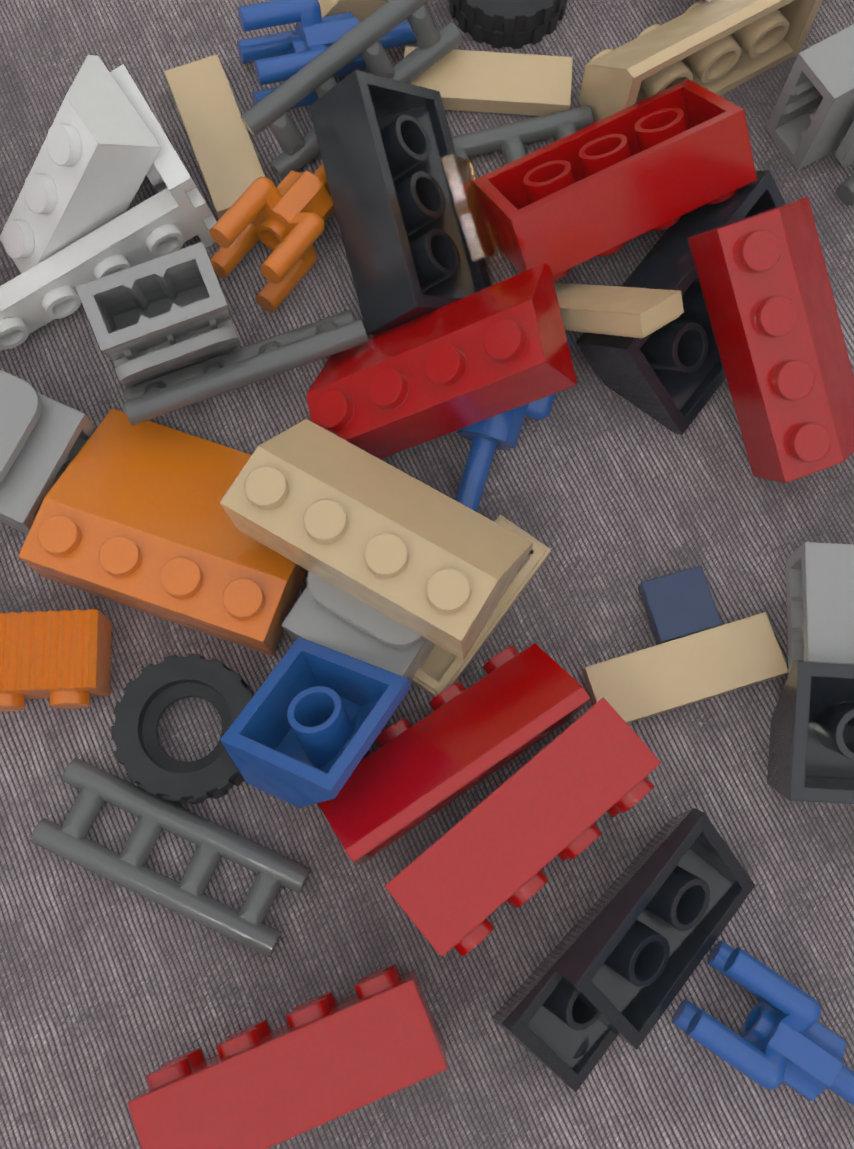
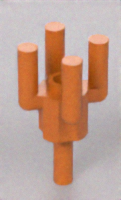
[209,163,335,313]

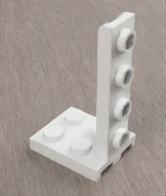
[0,64,217,351]

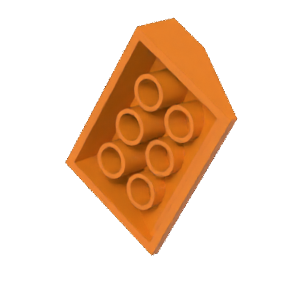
[18,408,307,657]

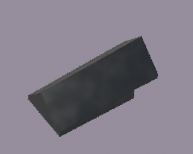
[491,808,755,1092]

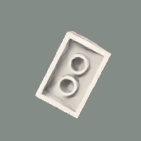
[0,55,161,274]

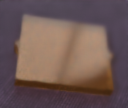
[441,154,499,261]

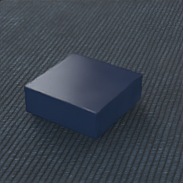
[637,565,722,645]

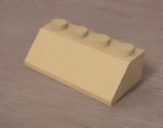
[579,0,823,123]
[220,419,533,660]

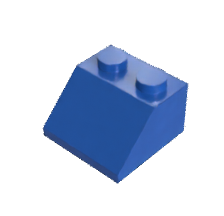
[220,637,411,808]

